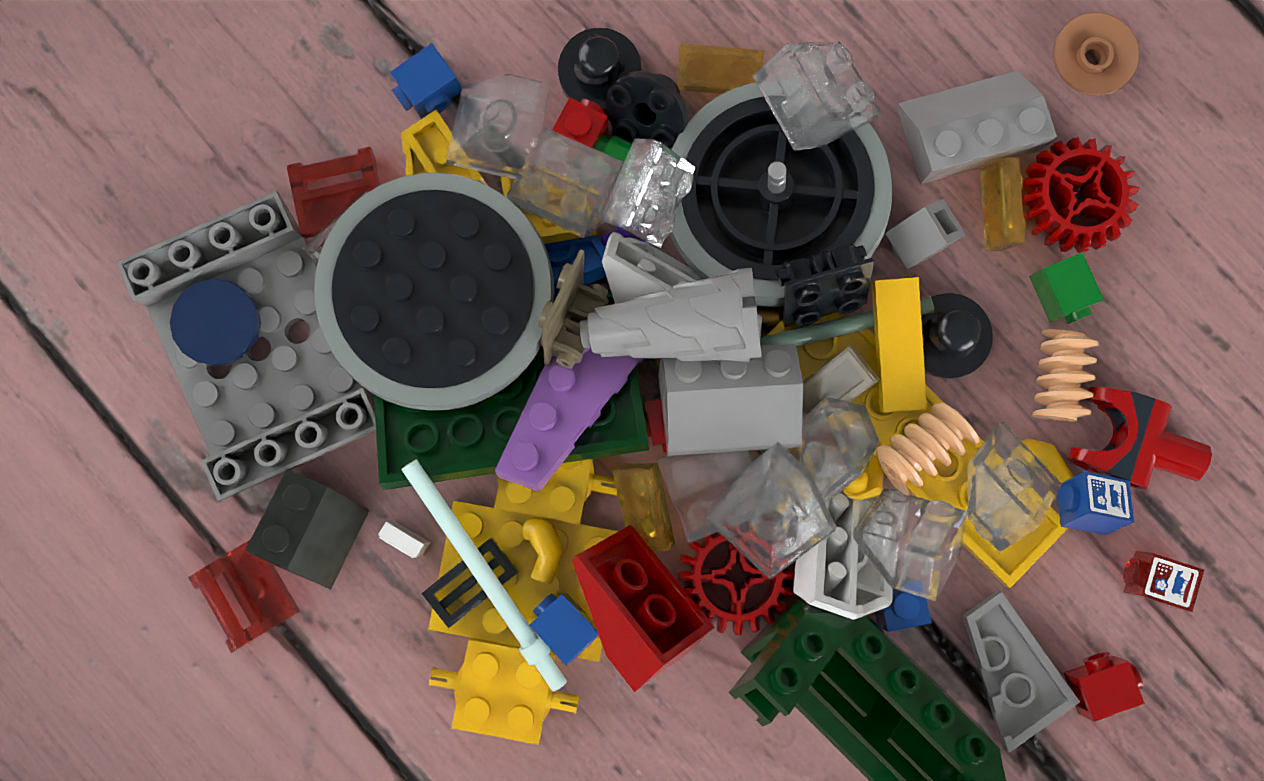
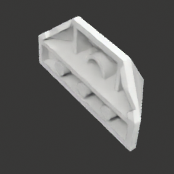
[602,232,762,336]
[793,461,893,620]

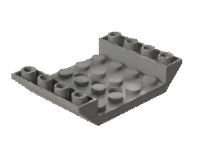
[116,191,376,501]

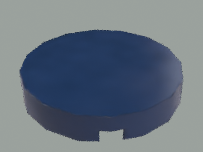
[170,278,261,366]

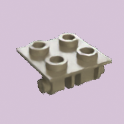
[538,249,609,369]

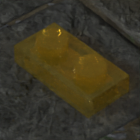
[676,44,764,94]
[980,157,1026,251]
[612,463,676,551]

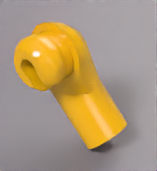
[1010,438,1074,486]
[842,456,884,501]
[522,518,563,584]

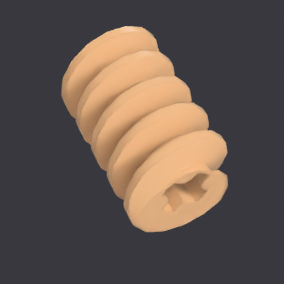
[1032,329,1099,422]
[876,403,980,496]

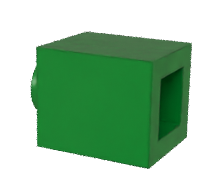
[1029,252,1104,324]

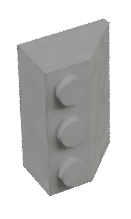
[896,70,1057,184]
[658,344,803,456]

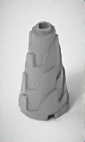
[580,268,762,362]

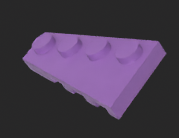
[495,347,645,492]

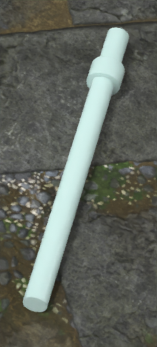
[401,459,567,691]

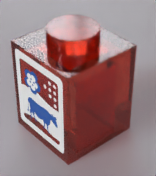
[1123,551,1204,612]

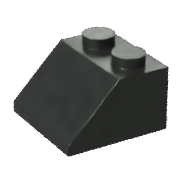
[245,468,369,590]

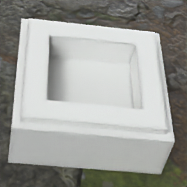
[378,521,431,558]

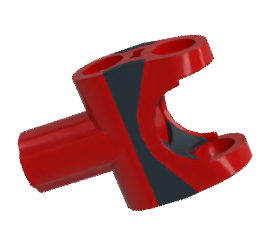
[1067,387,1212,490]

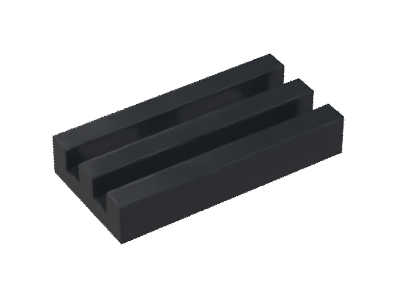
[421,537,520,628]

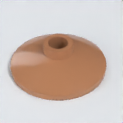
[1053,12,1139,96]

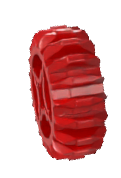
[1018,137,1140,253]
[677,516,795,635]

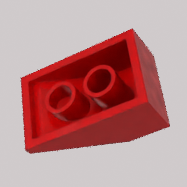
[572,524,715,692]

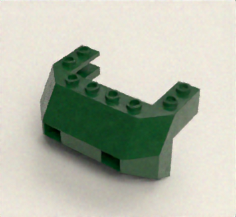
[728,600,1006,781]

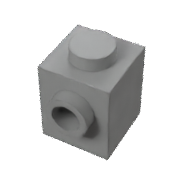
[885,199,966,270]

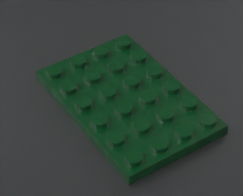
[374,289,649,490]

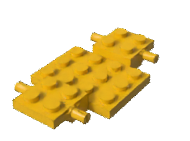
[428,459,620,745]

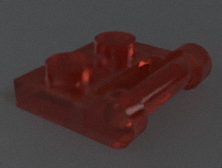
[287,146,380,238]
[188,540,301,653]

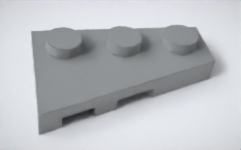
[962,591,1080,753]

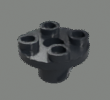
[558,28,642,112]
[605,71,687,152]
[921,293,993,379]

